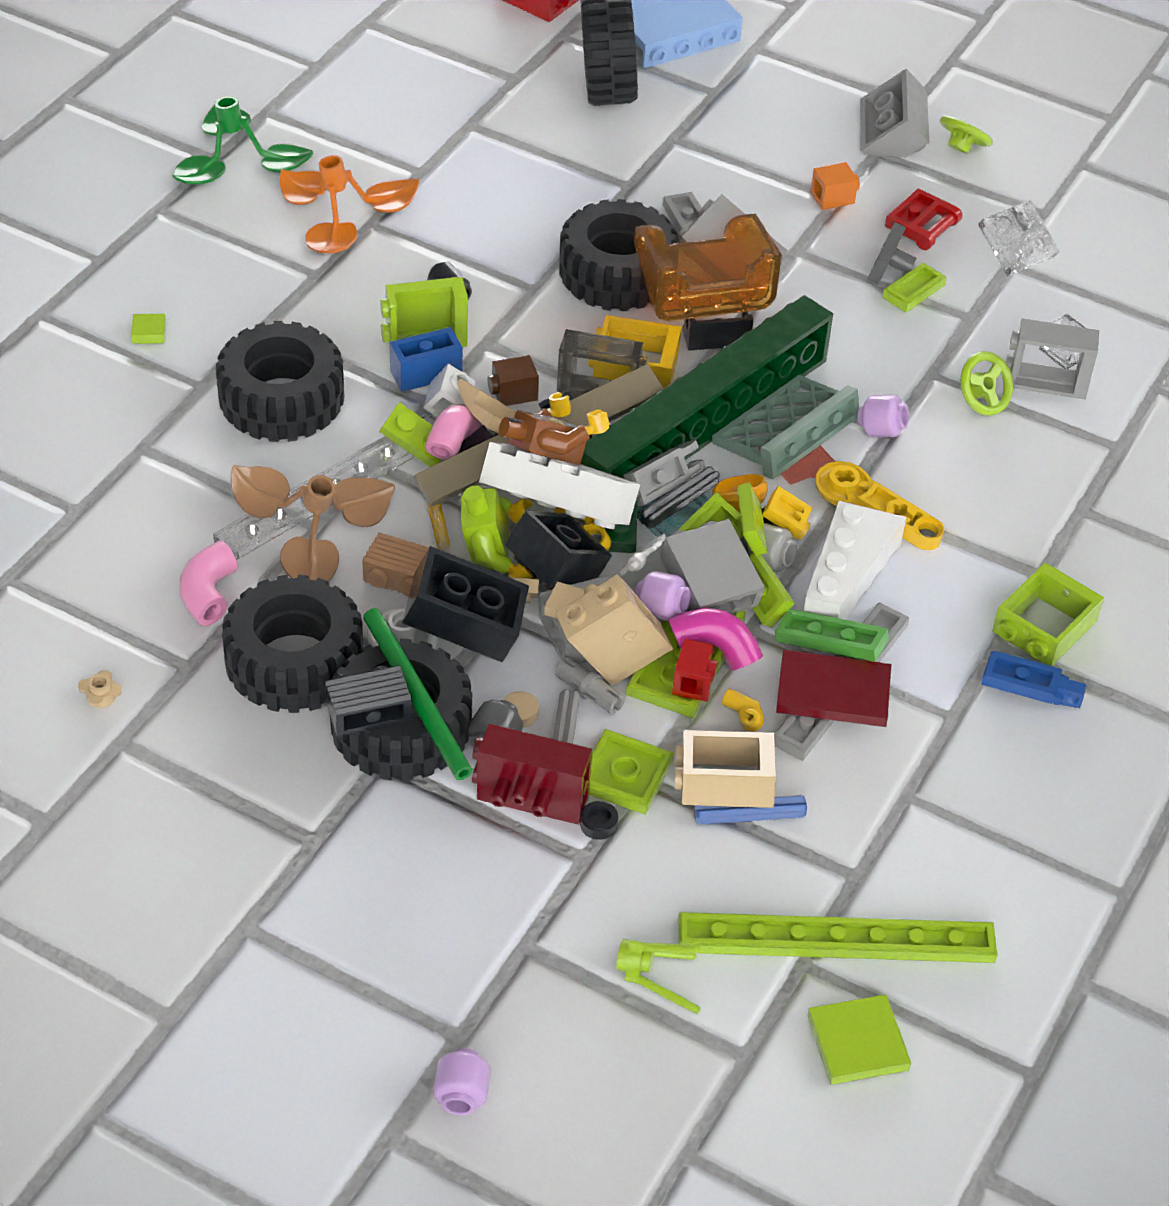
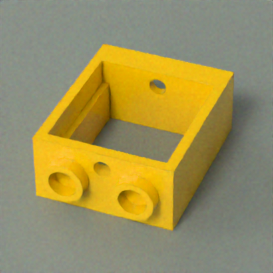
[588,315,682,389]

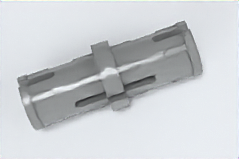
[555,656,625,715]

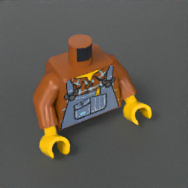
[499,392,609,465]

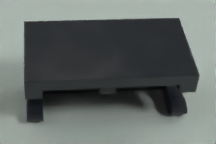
[682,306,754,351]

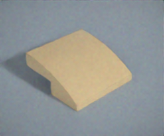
[457,378,516,434]

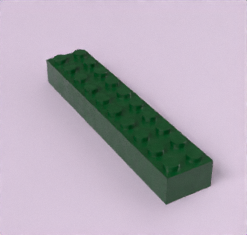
[580,295,834,479]

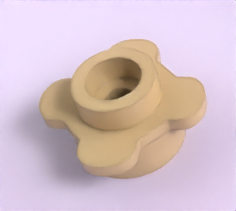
[78,670,122,708]

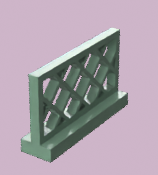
[712,375,859,479]

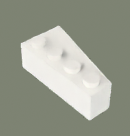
[479,442,640,529]
[804,501,906,620]

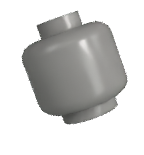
[743,523,797,572]

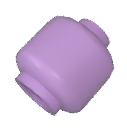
[858,395,909,438]
[635,571,691,621]
[433,1048,491,1115]

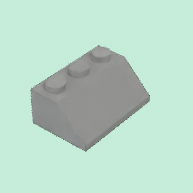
[860,69,929,158]

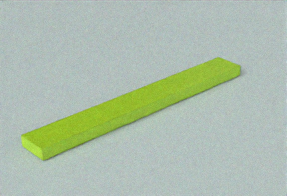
[678,912,998,963]

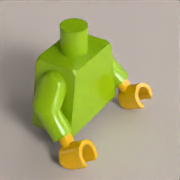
[461,486,534,579]

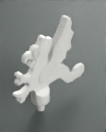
[617,533,667,575]

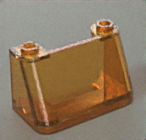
[634,213,782,321]

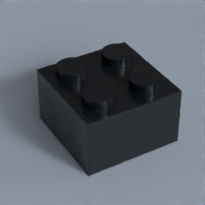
[505,511,612,589]

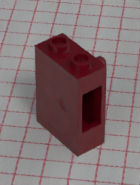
[472,724,592,825]

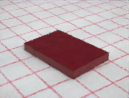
[776,650,892,727]

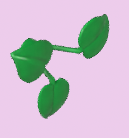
[172,96,314,184]

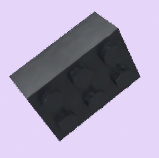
[402,546,529,662]

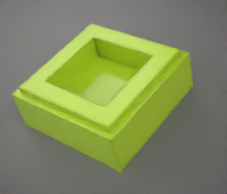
[131,313,166,344]

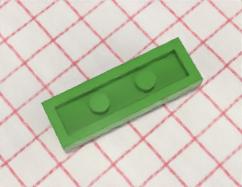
[775,609,889,662]

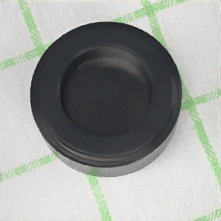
[580,801,619,840]

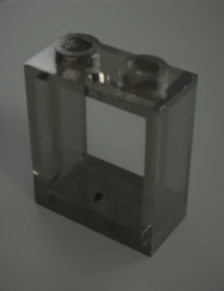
[557,329,648,399]

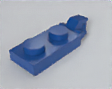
[981,650,1086,708]

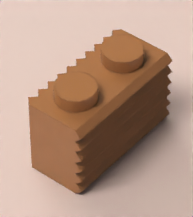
[362,532,429,597]

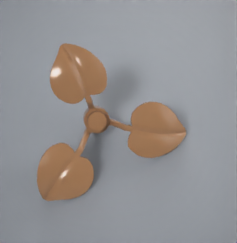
[230,465,395,582]

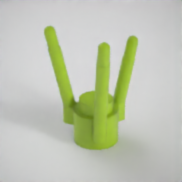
[616,939,701,1013]

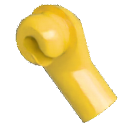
[722,688,764,732]

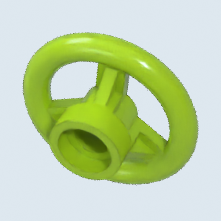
[940,116,993,154]
[960,351,1013,416]

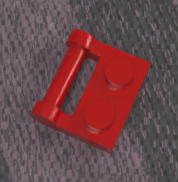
[885,188,963,251]

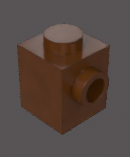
[487,355,539,406]

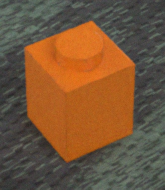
[810,162,860,210]

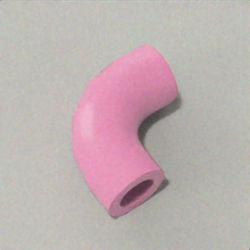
[425,404,483,460]
[180,540,238,626]

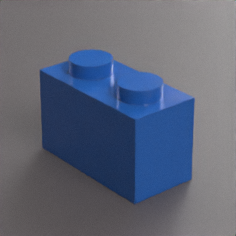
[389,327,463,392]

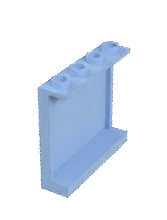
[631,0,743,68]

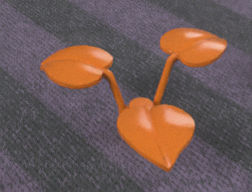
[280,155,419,253]

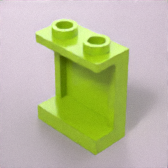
[380,277,468,347]

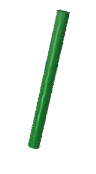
[363,608,473,781]

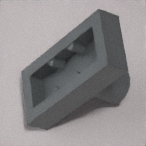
[867,222,917,285]

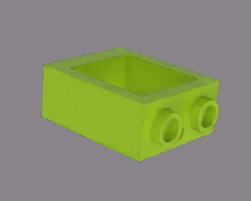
[992,562,1104,666]

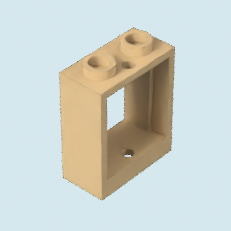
[675,730,776,808]

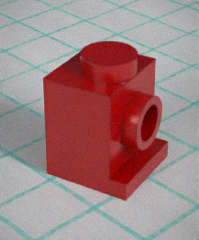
[672,639,717,702]

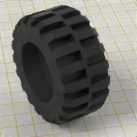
[580,0,638,106]
[559,199,679,311]
[216,321,345,442]
[222,575,363,713]
[330,638,472,781]

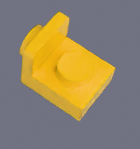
[762,485,812,541]

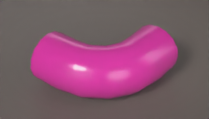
[668,607,763,670]

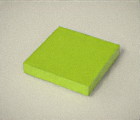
[589,729,674,815]
[807,994,911,1085]

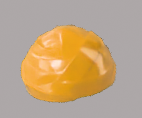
[712,474,768,513]

